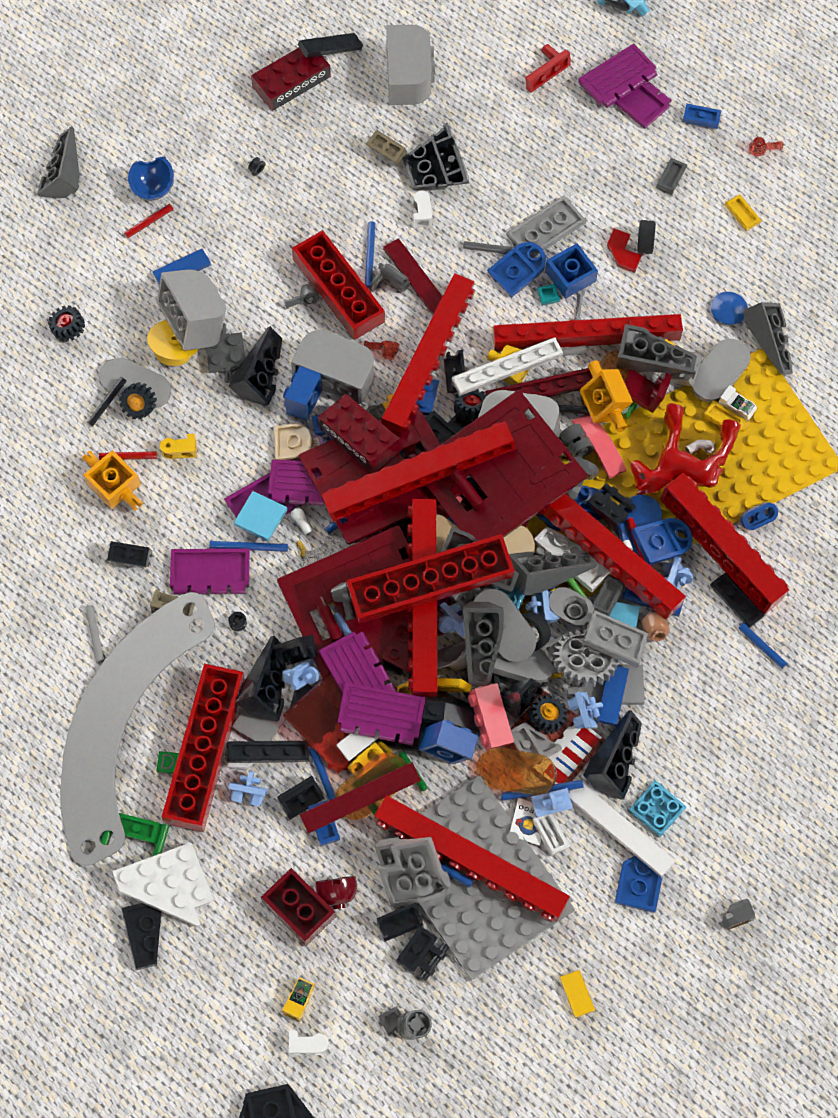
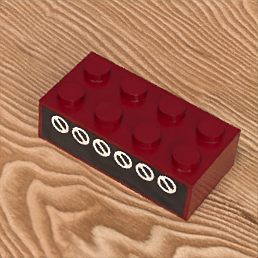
[251,47,331,111]
[318,394,401,474]

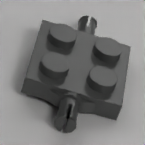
[206,323,245,383]

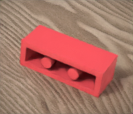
[468,683,514,751]

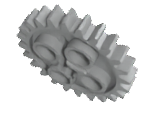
[553,629,618,687]

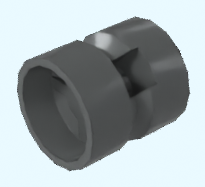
[559,424,594,458]
[397,1010,432,1040]

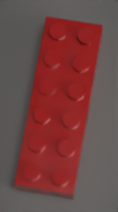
[292,230,385,340]

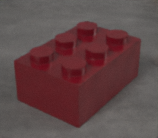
[261,868,336,946]

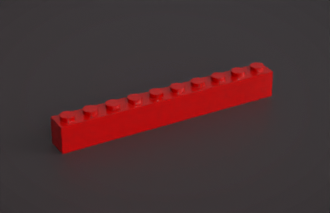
[381,273,476,436]
[493,314,683,352]
[322,421,516,522]
[539,494,686,620]
[407,499,437,697]
[374,795,570,922]

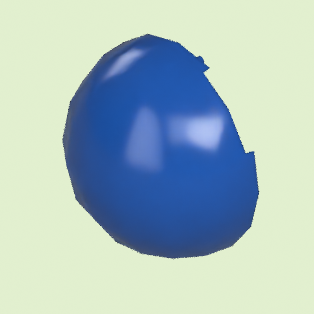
[128,156,174,201]

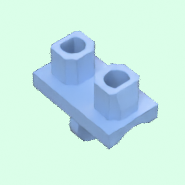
[663,557,693,590]
[526,590,559,623]
[438,602,465,638]
[283,658,319,690]
[567,691,603,729]
[228,771,268,806]
[531,788,573,818]

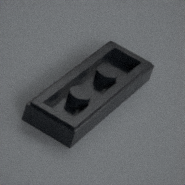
[710,573,764,628]

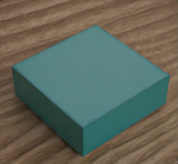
[537,284,560,306]

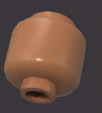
[641,611,670,642]

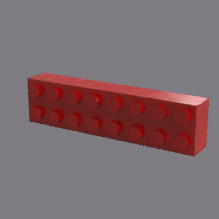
[660,473,790,615]
[346,534,515,624]
[162,663,245,832]

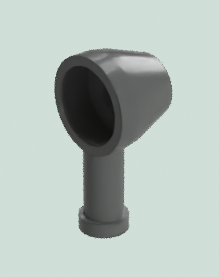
[284,284,319,309]
[331,582,355,620]

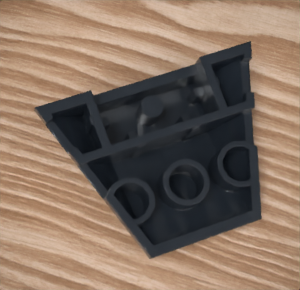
[403,123,469,190]

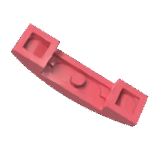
[572,414,627,479]

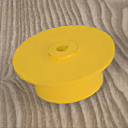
[147,320,198,366]

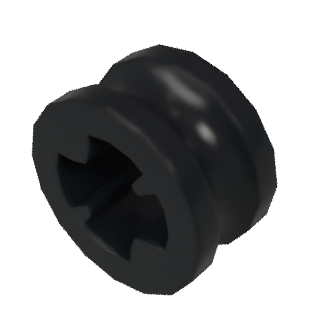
[248,157,266,176]
[228,611,247,632]

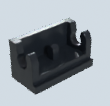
[444,350,465,393]
[107,541,153,567]
[272,635,318,665]
[277,776,325,820]
[377,902,424,942]

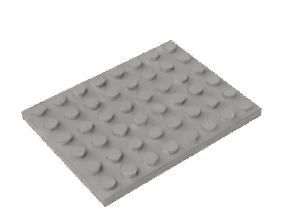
[377,775,575,981]

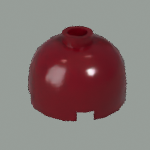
[315,876,357,909]

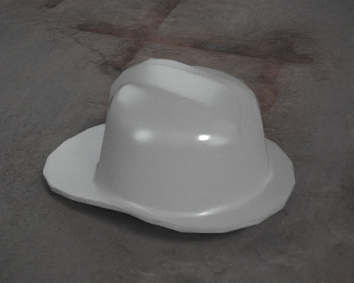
[549,587,594,625]
[437,639,467,671]

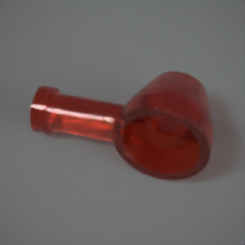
[749,137,783,156]
[364,340,400,360]

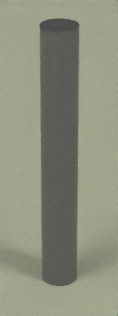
[463,241,514,254]

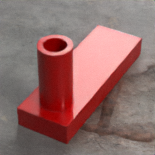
[525,44,571,93]

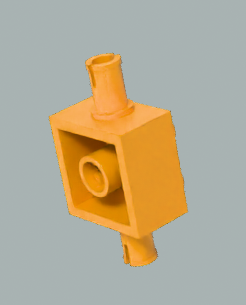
[579,360,633,432]
[82,450,143,511]

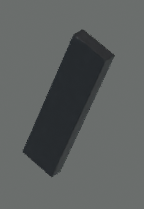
[297,33,364,58]
[226,741,309,763]

